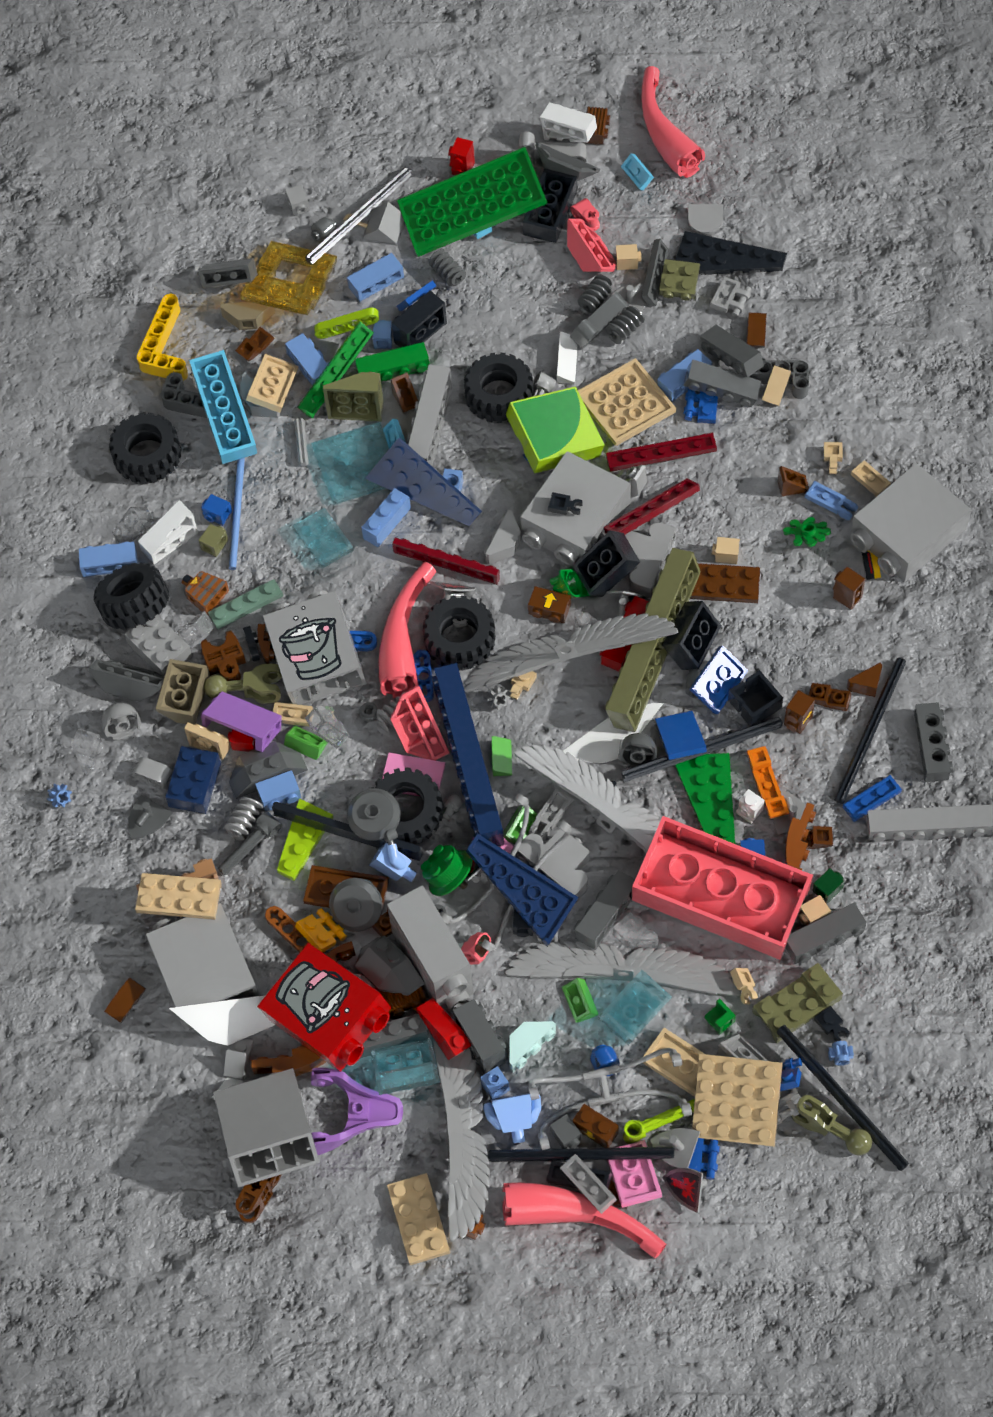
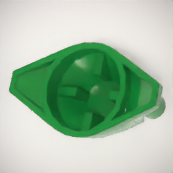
[550,569,590,598]

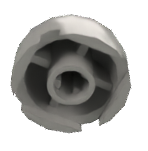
[101,703,141,740]

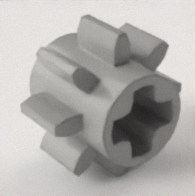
[485,685,510,710]

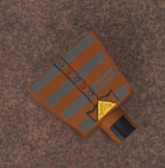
[181,571,229,616]

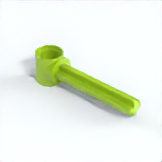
[623,1099,695,1144]

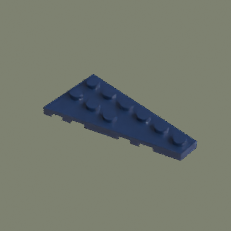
[365,438,482,526]
[466,833,579,947]

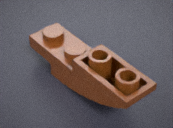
[785,802,816,870]
[251,1045,326,1076]

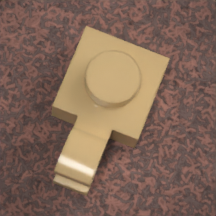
[823,442,843,474]
[510,671,537,700]
[730,968,758,1004]

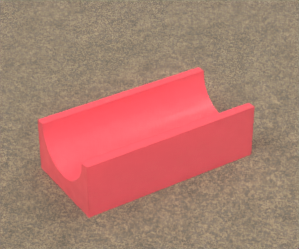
[632,816,813,960]

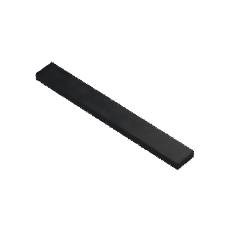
[272,802,422,861]

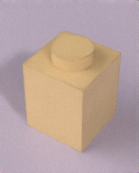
[616,244,641,270]
[712,537,740,564]
[798,895,831,926]

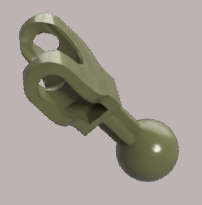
[204,664,282,704]
[791,1095,872,1156]

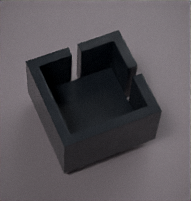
[728,670,783,726]

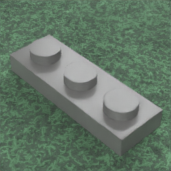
[560,1154,617,1214]

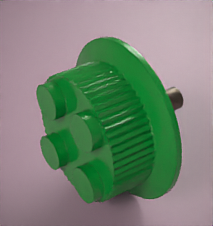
[421,845,472,896]

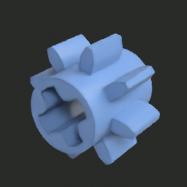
[47,784,72,808]
[828,1041,854,1066]

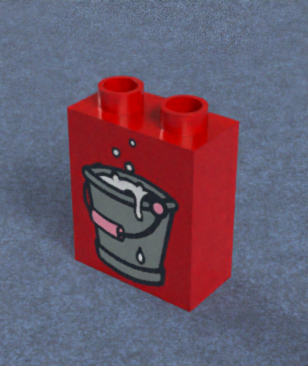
[257,943,391,1072]

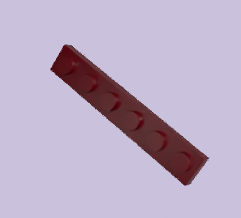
[606,432,717,472]
[604,478,700,535]
[392,537,500,585]

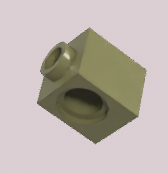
[198,524,228,557]

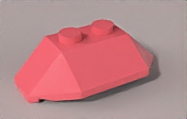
[567,219,616,272]
[390,686,450,761]

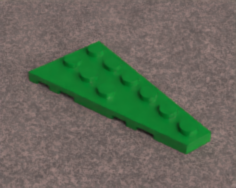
[675,753,735,844]

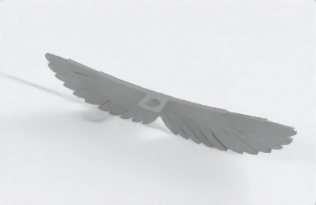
[464,613,678,693]
[514,745,660,853]
[505,941,741,997]
[433,1038,490,1242]

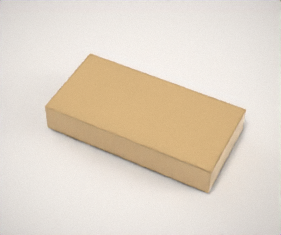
[762,365,791,406]

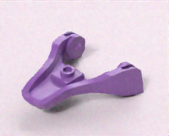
[311,1067,403,1155]

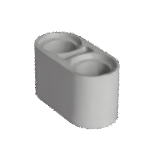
[131,757,173,789]

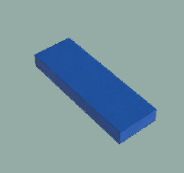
[842,775,902,822]

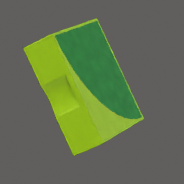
[506,386,604,474]

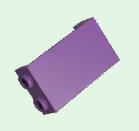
[201,691,282,752]

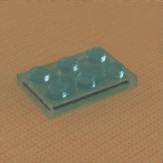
[293,508,354,569]

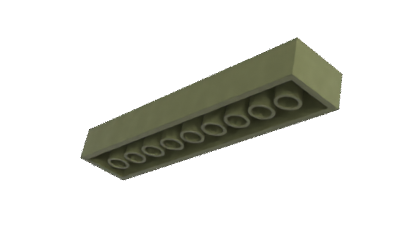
[605,548,701,732]

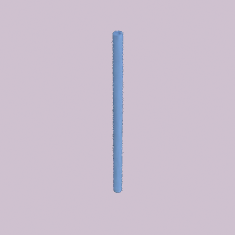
[229,458,245,570]

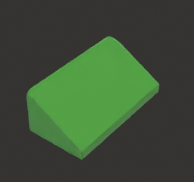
[284,726,328,760]
[492,736,512,776]
[503,805,538,844]
[562,978,598,1023]

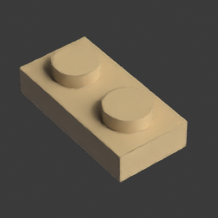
[851,460,891,497]
[273,702,313,727]

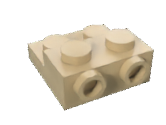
[184,722,230,760]

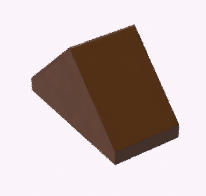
[390,372,418,413]
[777,466,809,497]
[847,662,882,697]

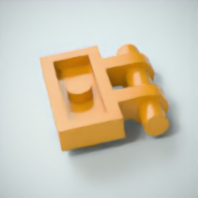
[295,908,347,952]

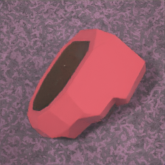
[461,932,491,965]

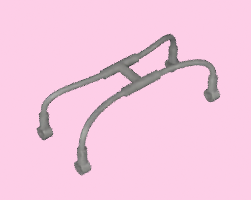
[440,793,571,952]
[527,1048,692,1150]

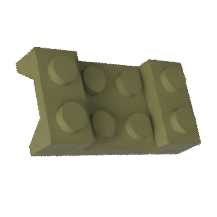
[752,963,843,1043]

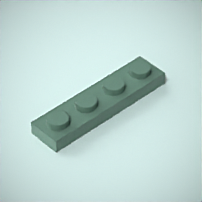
[208,579,283,630]

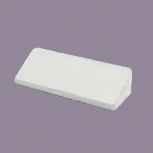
[557,332,578,384]

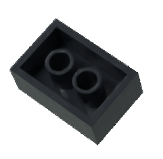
[392,291,447,348]
[572,530,640,597]
[662,601,722,670]

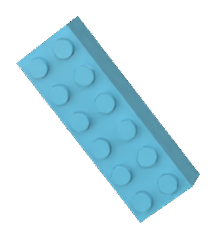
[189,350,257,464]

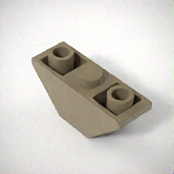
[220,300,275,330]

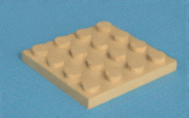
[578,358,676,446]
[692,1054,783,1147]

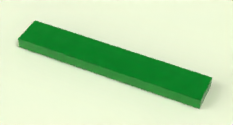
[297,321,374,418]

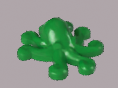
[783,517,831,547]

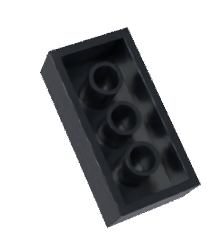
[523,169,578,243]

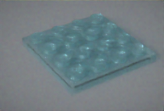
[311,422,390,505]

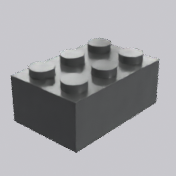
[453,999,507,1074]

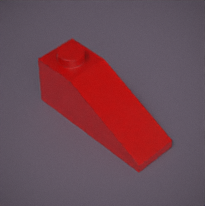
[416,998,472,1060]

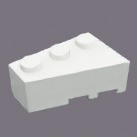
[540,102,597,143]
[138,500,198,564]

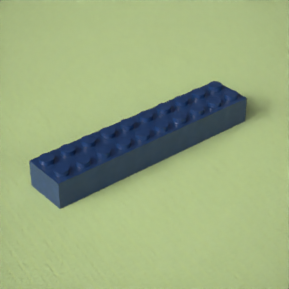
[432,663,504,846]

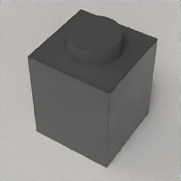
[550,1114,581,1149]

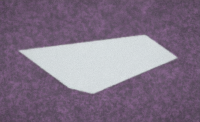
[563,703,664,764]
[169,995,275,1046]

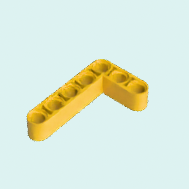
[137,294,188,381]

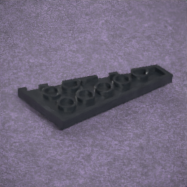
[675,231,787,275]

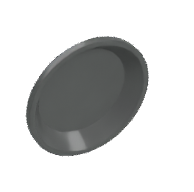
[347,788,401,841]
[329,878,383,932]

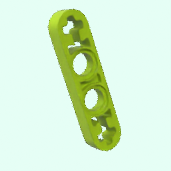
[314,307,379,339]

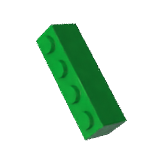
[355,342,430,381]

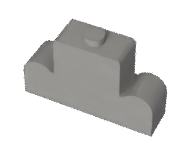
[625,523,676,598]
[515,829,590,902]

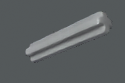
[294,418,309,467]

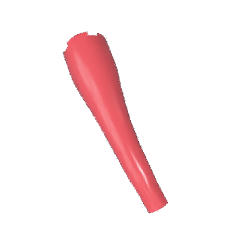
[641,66,705,178]
[378,562,436,698]
[502,1182,666,1259]

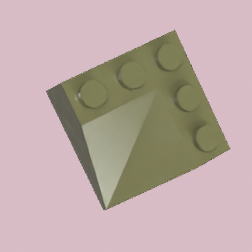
[323,372,384,422]

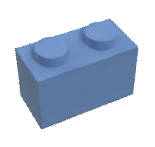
[255,770,301,811]

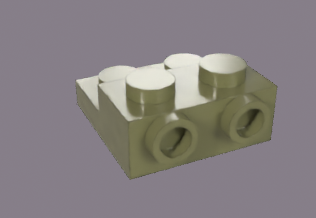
[659,259,700,301]

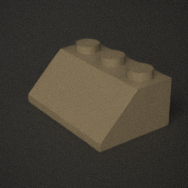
[156,659,209,725]

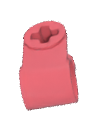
[570,198,600,231]

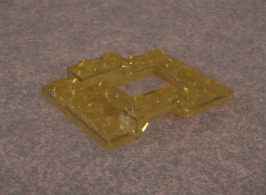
[240,241,337,315]

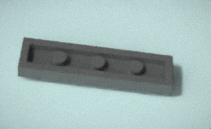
[642,239,669,307]

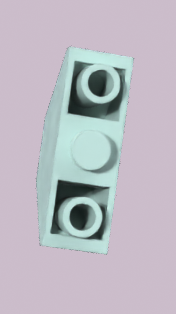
[510,1021,556,1072]

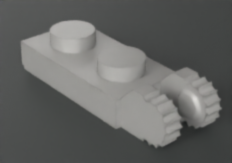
[528,788,573,841]

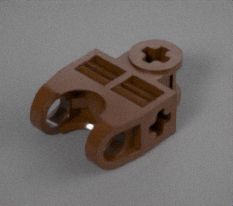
[201,630,246,681]
[235,1174,282,1224]

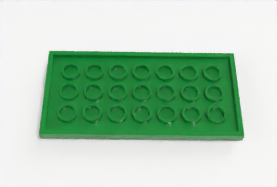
[397,147,547,257]

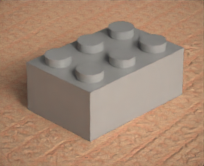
[125,615,193,677]

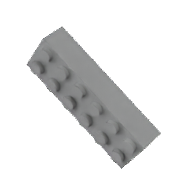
[407,365,452,466]

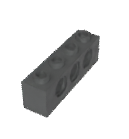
[914,702,953,782]

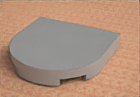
[688,204,723,236]

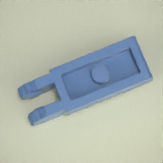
[805,481,858,520]

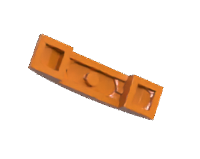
[747,746,789,819]

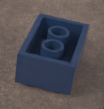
[165,746,221,814]

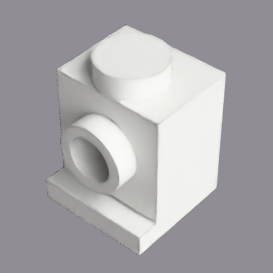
[736,789,764,824]

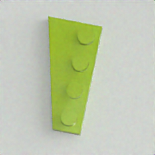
[277,798,334,881]

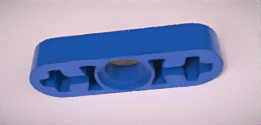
[413,650,434,702]

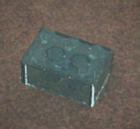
[598,970,672,1045]
[371,1039,440,1095]

